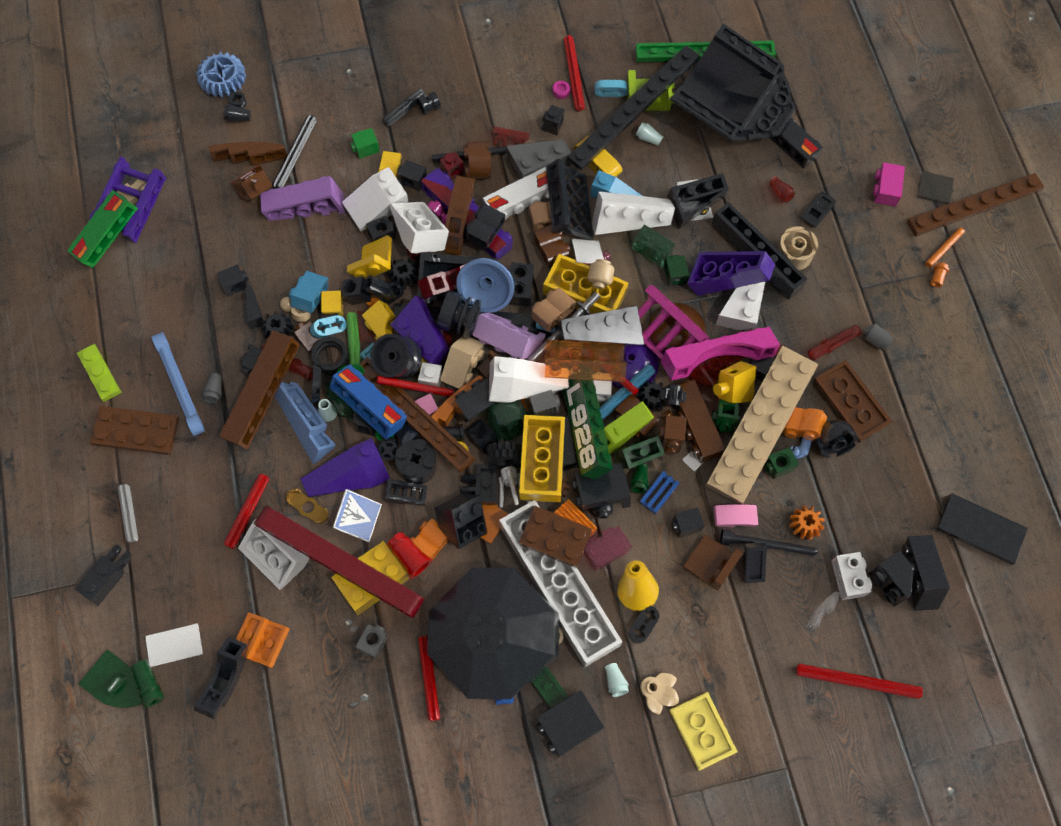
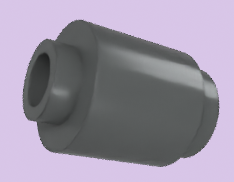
[863,323,893,350]

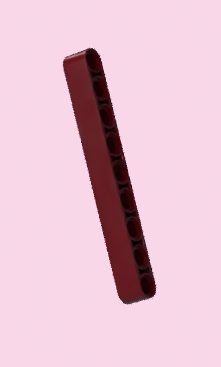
[254,506,425,618]

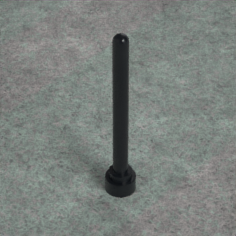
[720,528,818,556]

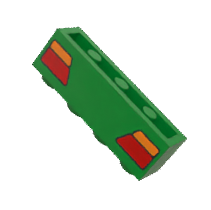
[67,190,138,268]

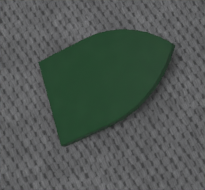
[78,649,142,708]

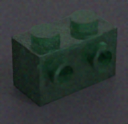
[632,224,676,268]

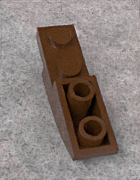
[442,175,475,255]

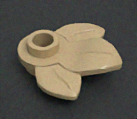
[640,673,679,715]

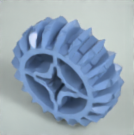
[196,52,246,98]

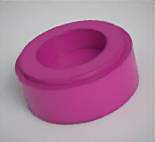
[552,81,570,99]

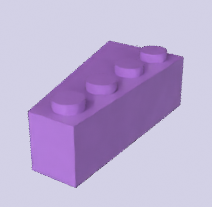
[260,176,345,221]

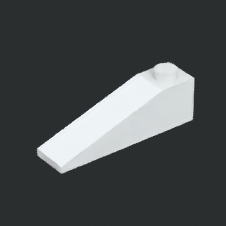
[489,356,569,403]

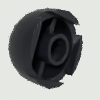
[816,420,859,458]

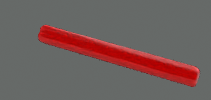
[563,35,585,112]

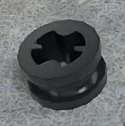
[229,91,247,108]

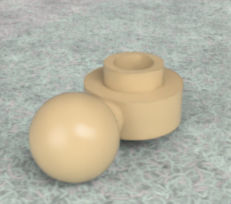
[280,297,311,322]

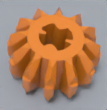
[789,506,825,540]

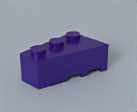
[390,295,450,365]

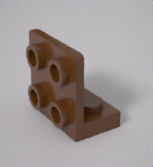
[684,535,744,591]

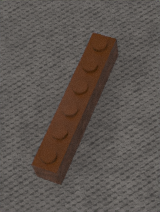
[219,330,300,450]

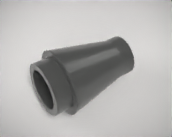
[201,373,222,404]

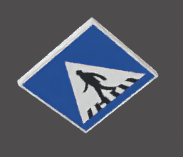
[332,489,382,542]

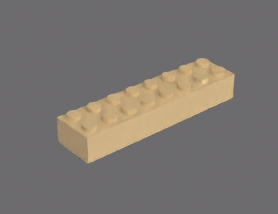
[705,346,818,505]

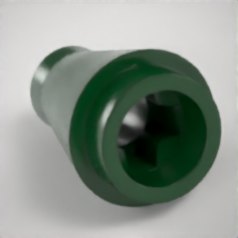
[629,463,649,494]

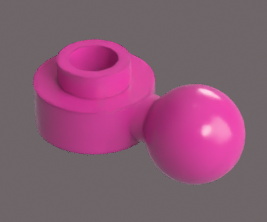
[427,201,447,226]

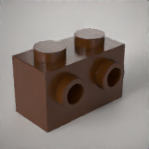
[657,415,686,455]

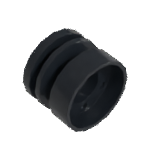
[437,290,482,339]

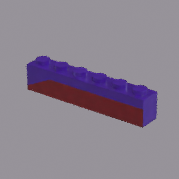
[421,168,513,260]

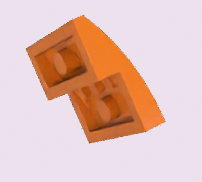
[236,612,290,668]

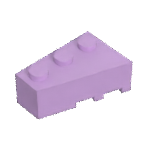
[473,312,546,359]

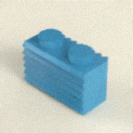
[289,271,328,314]

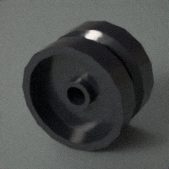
[370,334,422,379]

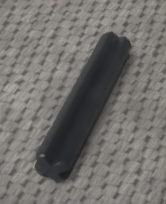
[382,89,426,127]

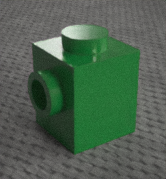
[350,128,380,159]

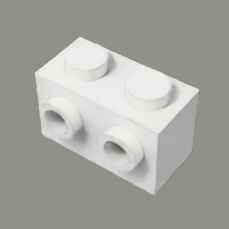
[831,552,872,600]

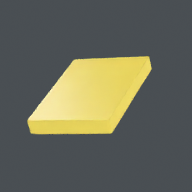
[669,692,737,771]

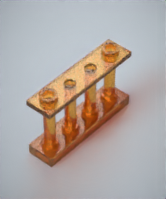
[545,340,627,382]

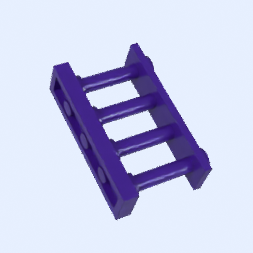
[89,157,166,243]

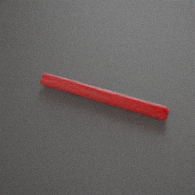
[796,664,923,699]

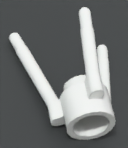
[498,466,531,508]

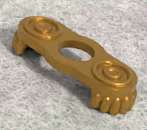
[286,488,329,524]

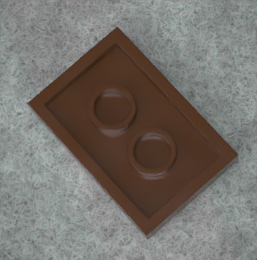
[519,506,592,568]

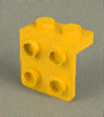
[347,236,392,279]

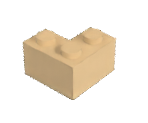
[440,335,485,389]

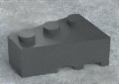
[506,140,571,180]

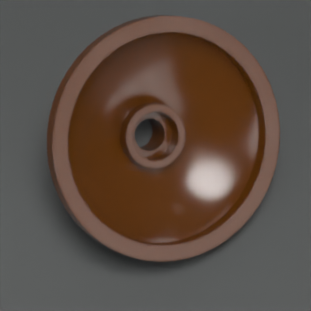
[649,303,706,353]

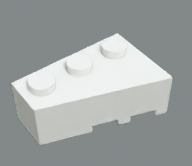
[715,282,765,332]

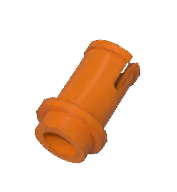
[930,262,949,288]

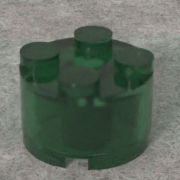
[486,400,529,441]

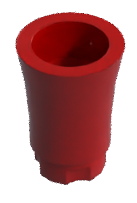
[387,532,433,579]

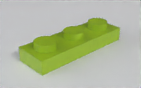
[77,344,122,402]

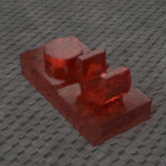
[493,126,530,146]

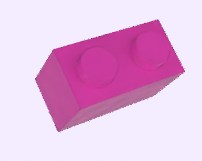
[873,162,905,207]

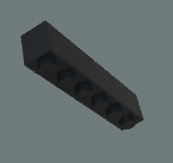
[712,202,808,300]

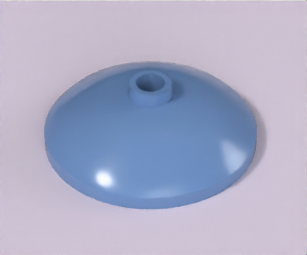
[457,258,514,313]

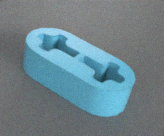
[594,80,628,97]
[310,315,347,338]

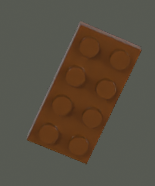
[813,360,892,443]
[90,406,179,455]

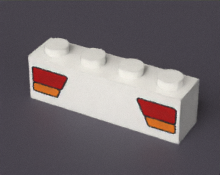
[483,167,549,220]

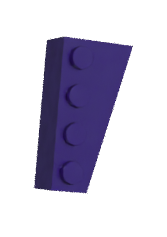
[687,251,775,296]

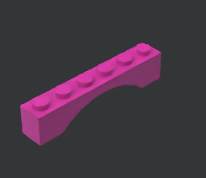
[661,327,780,380]

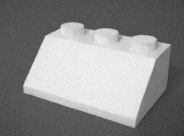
[238,519,310,590]

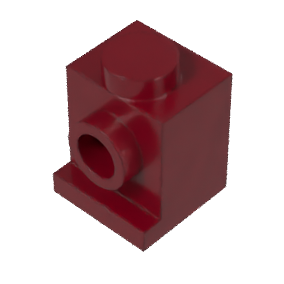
[439,151,464,180]

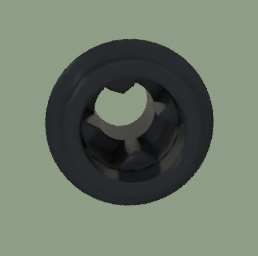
[224,104,251,122]

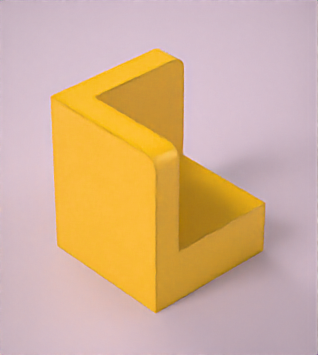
[321,291,343,317]

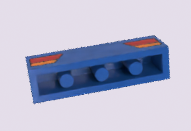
[329,364,407,440]

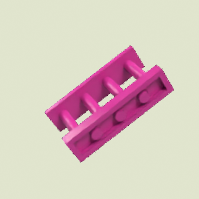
[638,285,710,359]

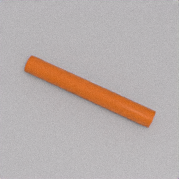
[925,227,965,268]

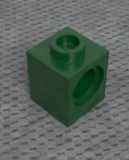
[664,255,689,286]
[765,447,799,479]

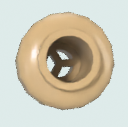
[588,259,615,289]

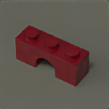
[417,265,464,300]

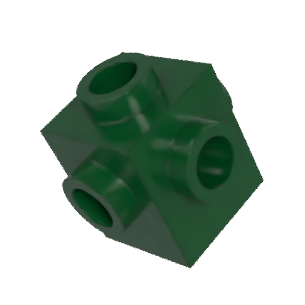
[711,400,741,433]

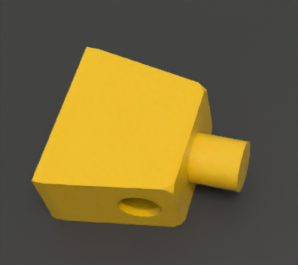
[713,361,756,403]

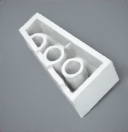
[592,192,675,235]

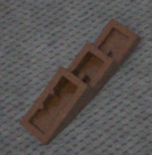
[209,142,287,166]

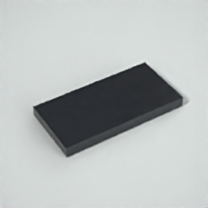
[936,493,1028,565]

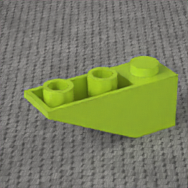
[604,402,654,454]

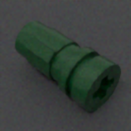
[131,660,165,708]

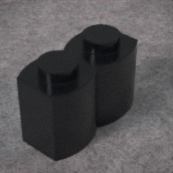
[466,204,505,249]

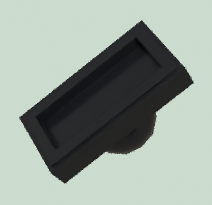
[742,543,767,583]

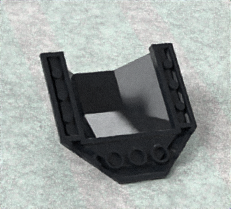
[670,24,796,141]

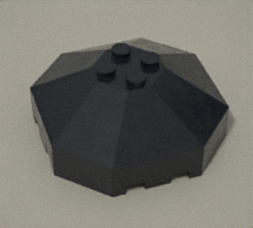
[427,568,559,699]

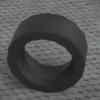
[311,337,349,376]

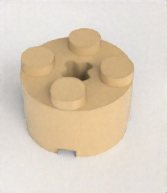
[777,227,818,270]

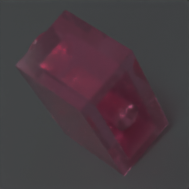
[584,526,632,572]

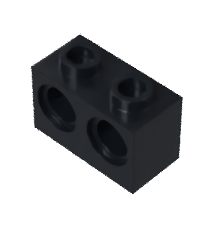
[507,262,534,307]

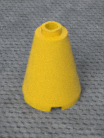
[617,560,659,611]

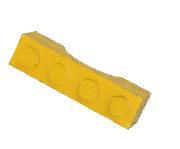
[362,300,428,376]

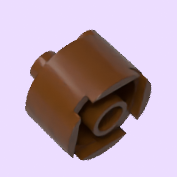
[463,141,492,179]

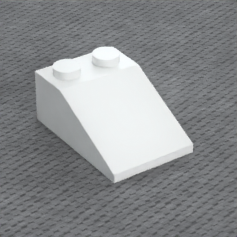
[342,167,408,232]
[390,202,449,254]

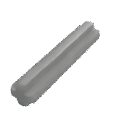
[118,484,138,543]

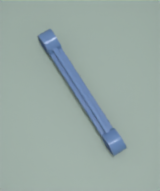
[151,332,205,436]

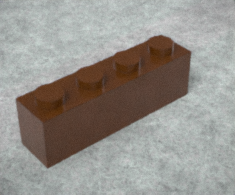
[676,380,725,463]

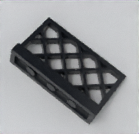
[546,158,593,240]

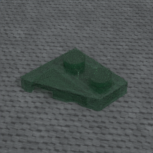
[325,380,354,421]

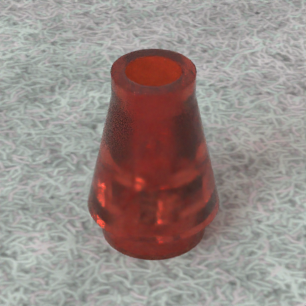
[769,177,795,203]

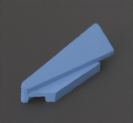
[275,381,336,464]

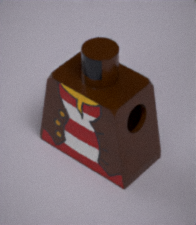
[230,165,273,200]

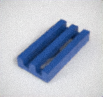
[639,471,679,515]

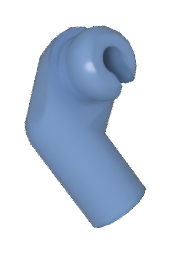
[790,436,812,459]

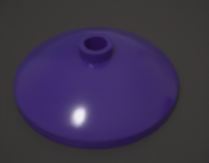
[601,343,659,389]

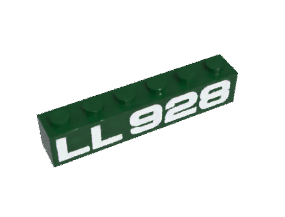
[564,362,613,480]

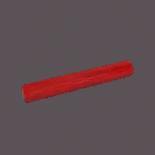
[224,474,270,549]
[418,636,440,721]

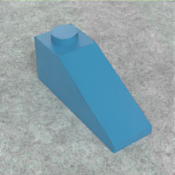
[590,171,642,199]

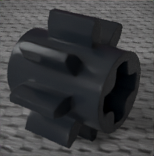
[661,384,687,407]

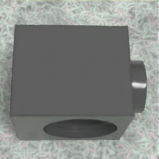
[356,624,388,660]

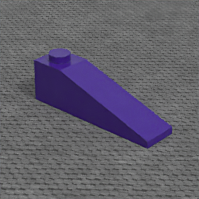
[300,438,390,497]

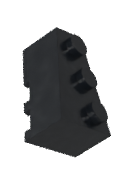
[667,173,729,229]
[902,535,950,611]

